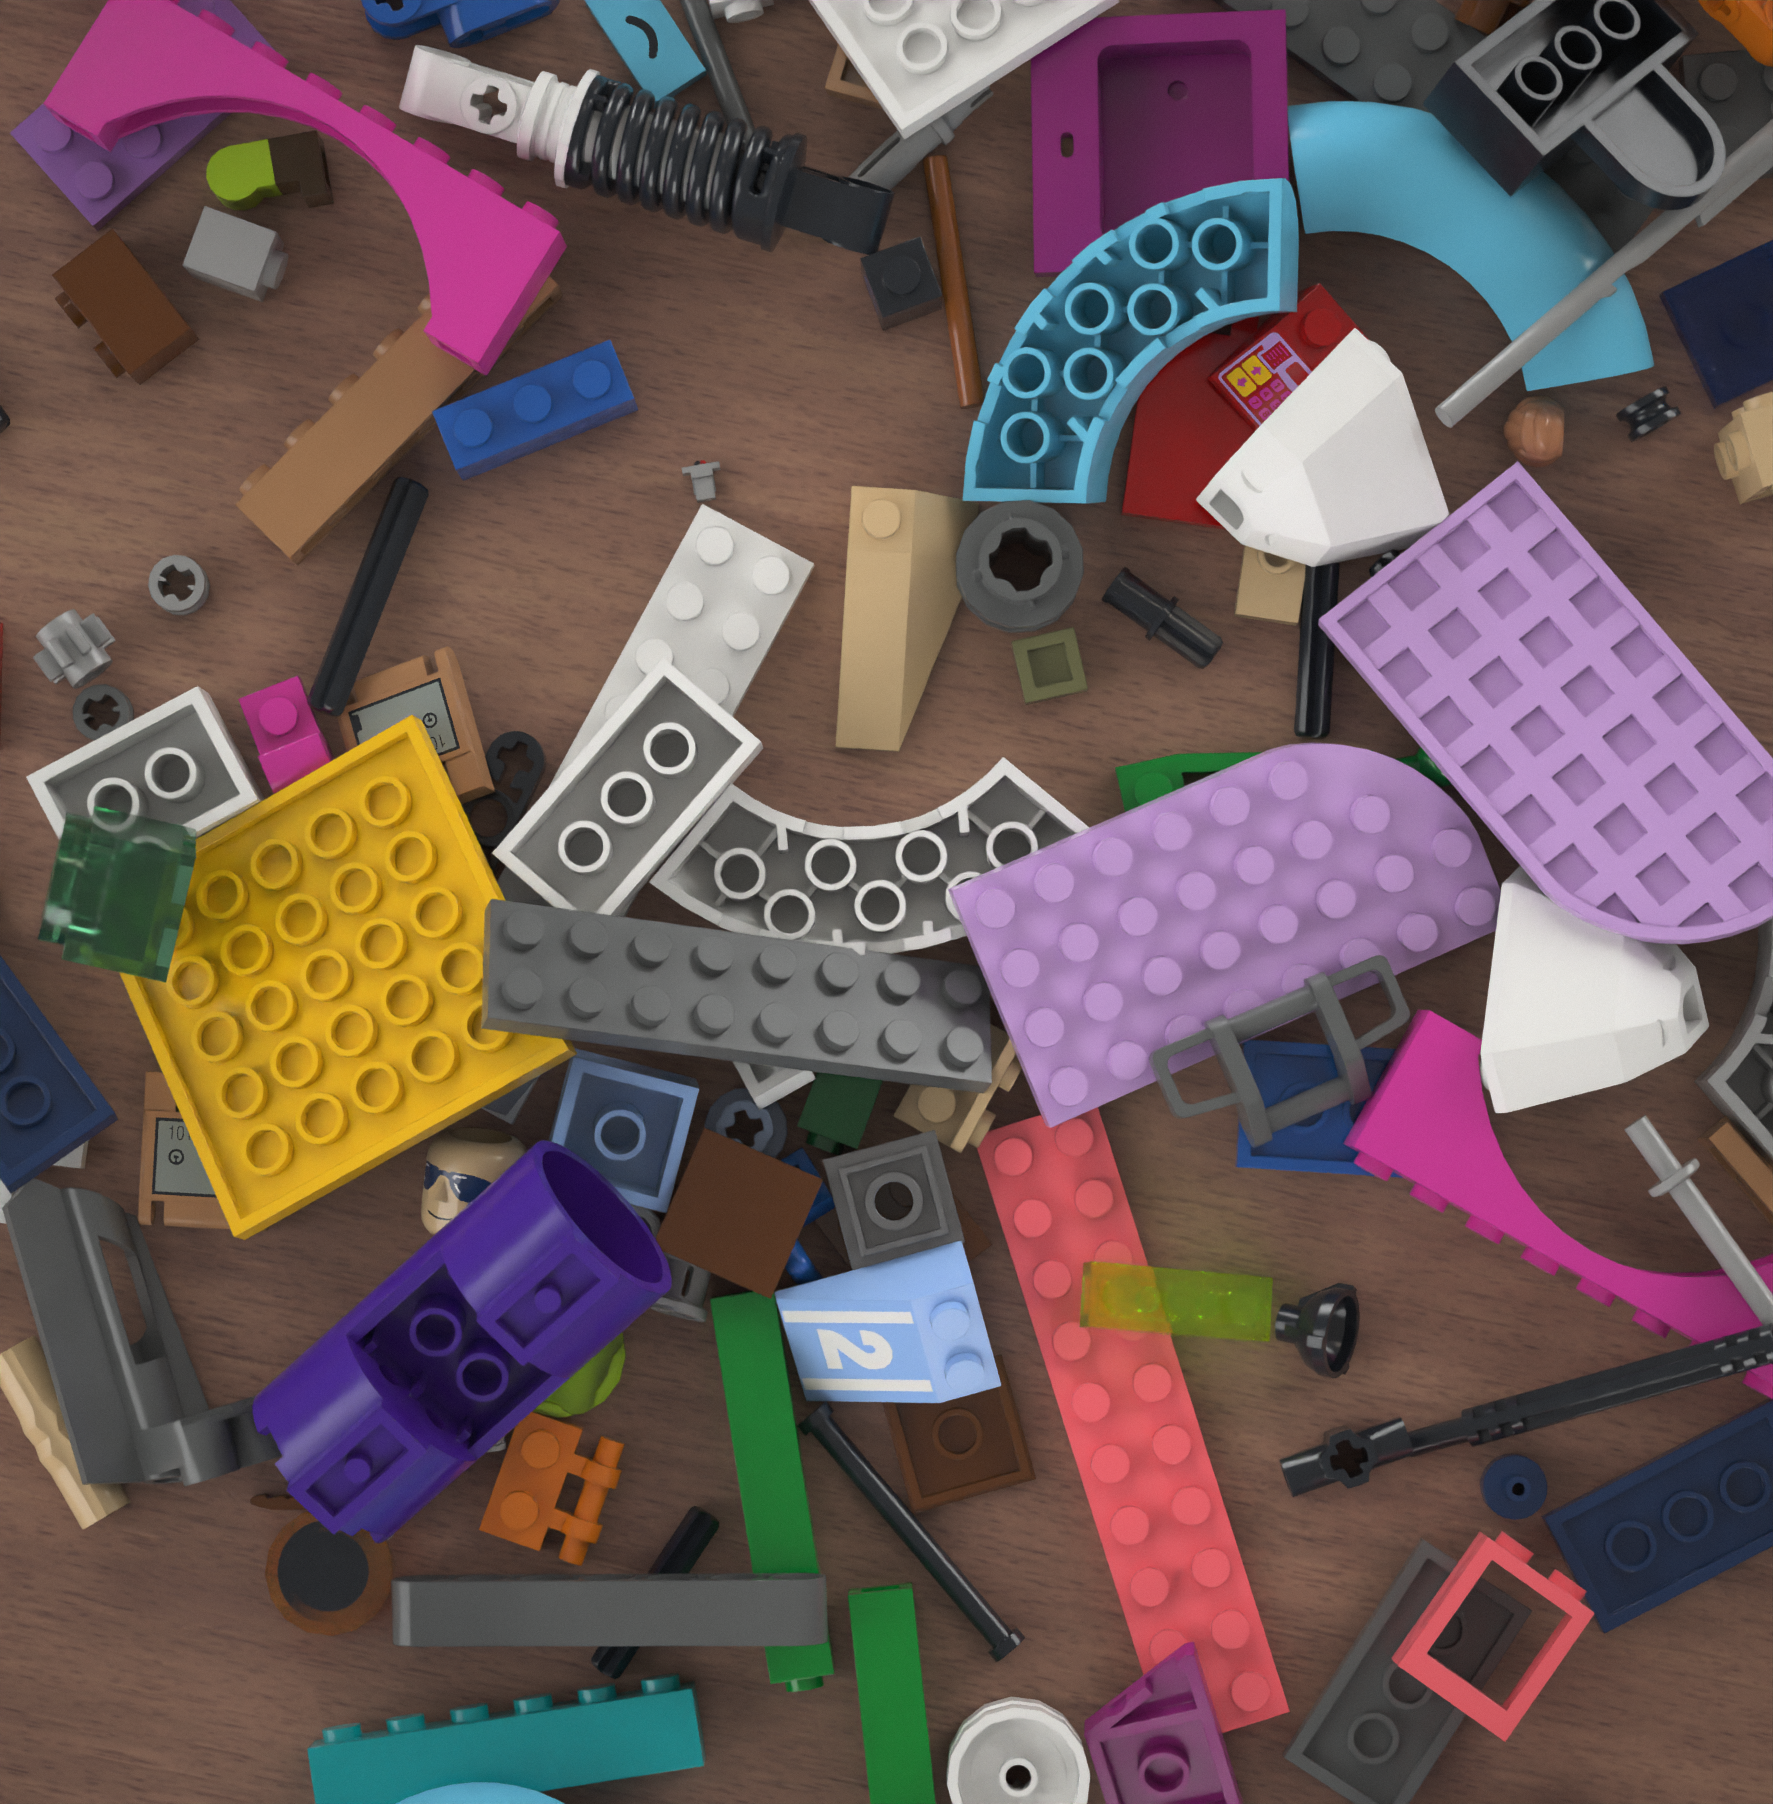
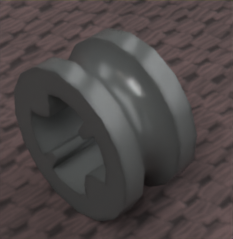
[73,684,134,741]

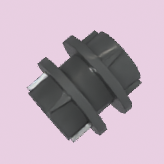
[956,500,1084,633]

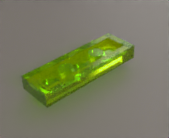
[1080,1261,1273,1343]

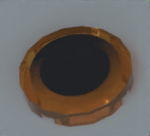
[265,1511,396,1636]

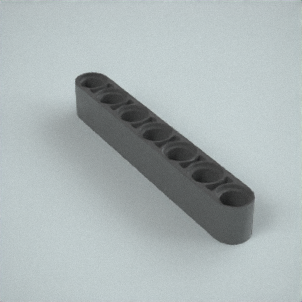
[391,1573,828,1647]

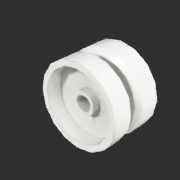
[946,1697,1090,1804]

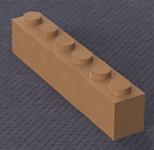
[235,276,563,566]

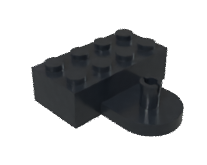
[1423,0,1726,210]

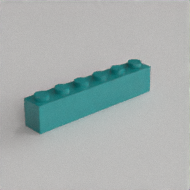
[307,1673,706,1804]

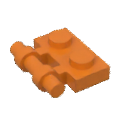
[479,1411,625,1566]

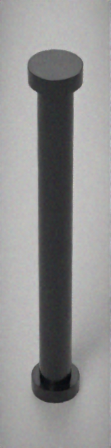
[797,1401,1025,1662]

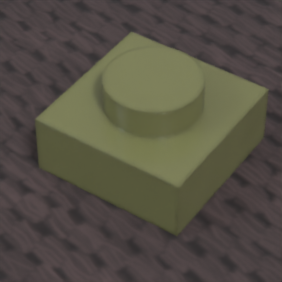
[1011,627,1088,705]

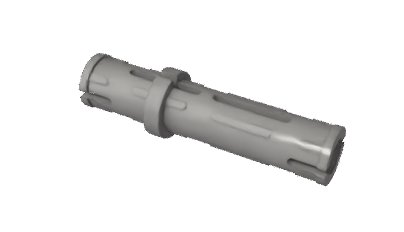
[849,86,993,190]

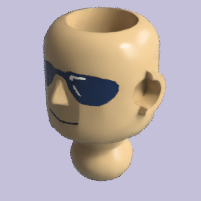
[421,1128,527,1235]

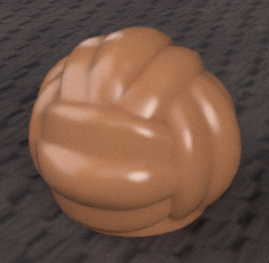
[1503,395,1564,468]

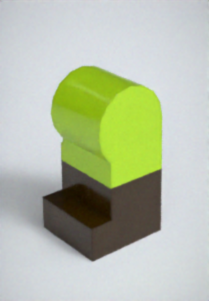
[206,130,334,211]

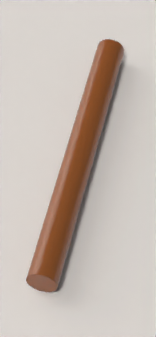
[922,155,984,409]

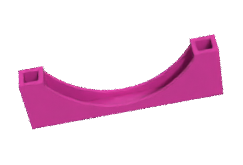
[43,0,567,376]
[1343,1009,1773,1400]

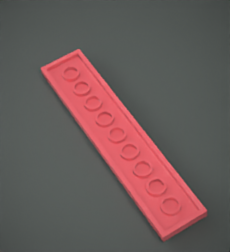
[976,1107,1290,1733]

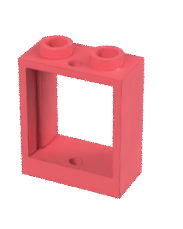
[1391,1531,1595,1742]

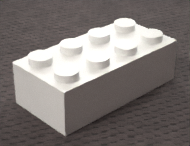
[492,657,763,916]

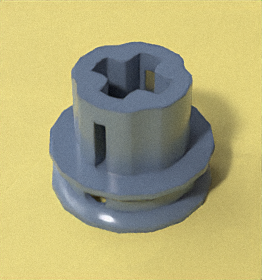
[704,1088,787,1158]

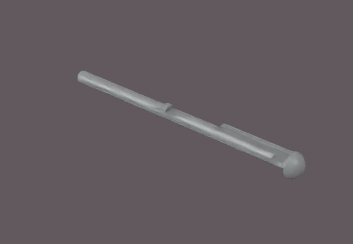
[1435,103,1773,428]

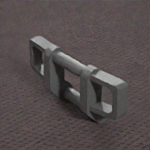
[1149,955,1410,1148]

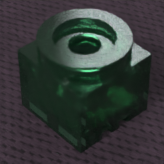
[37,806,196,982]

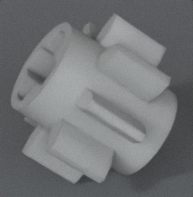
[33,609,116,689]

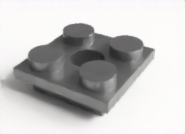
[823,1130,965,1270]

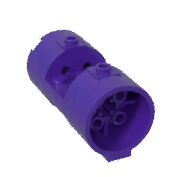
[252,1140,672,1543]

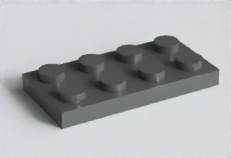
[1282,1538,1532,1804]

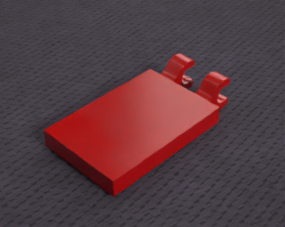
[1121,316,1259,530]

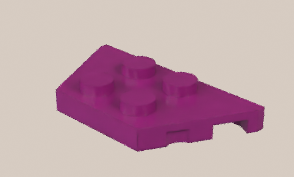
[1084,1641,1244,1804]

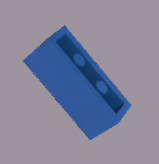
[432,340,638,481]

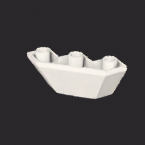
[1196,328,1449,567]
[1480,866,1709,1113]

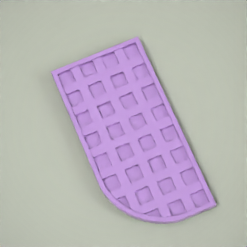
[1318,461,1773,944]
[948,743,1501,1128]

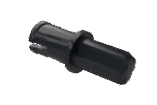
[1101,567,1223,669]

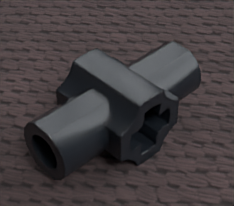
[1279,1416,1414,1497]

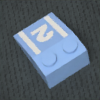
[774,1241,1001,1403]

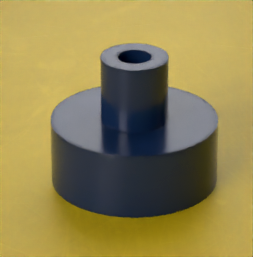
[1480,1453,1547,1520]

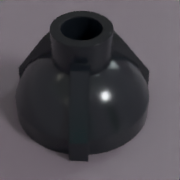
[1275,1283,1360,1378]

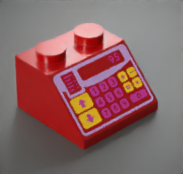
[1207,283,1369,431]

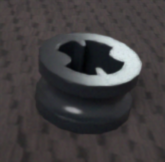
[1616,386,1681,442]

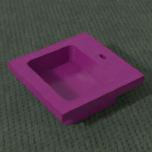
[1031,9,1289,277]

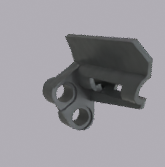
[2,1178,282,1486]

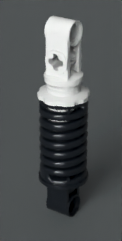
[399,45,895,255]

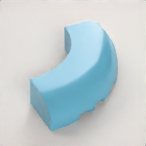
[1288,101,1655,391]
[963,178,1299,504]

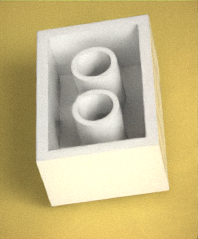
[26,686,264,895]

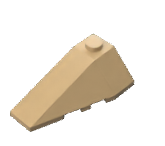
[836,486,979,752]

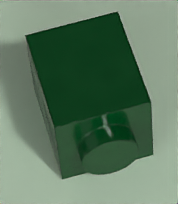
[797,1072,883,1156]

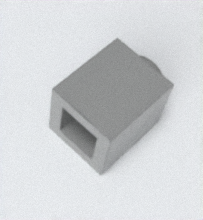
[182,206,288,302]

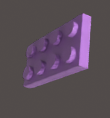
[10,0,274,231]

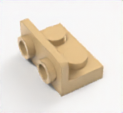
[893,1024,1022,1153]

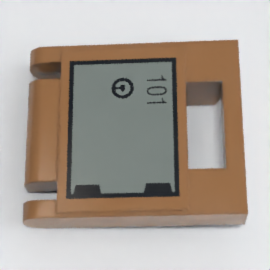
[337,646,495,804]
[138,1071,269,1232]

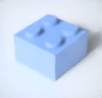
[548,1048,699,1213]

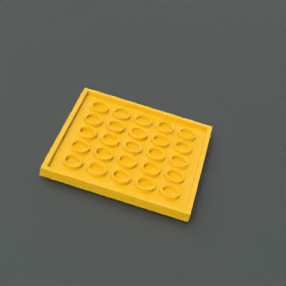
[88,715,577,1240]

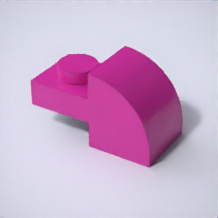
[238,675,335,794]

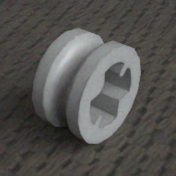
[148,555,210,616]

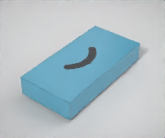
[585,0,707,109]

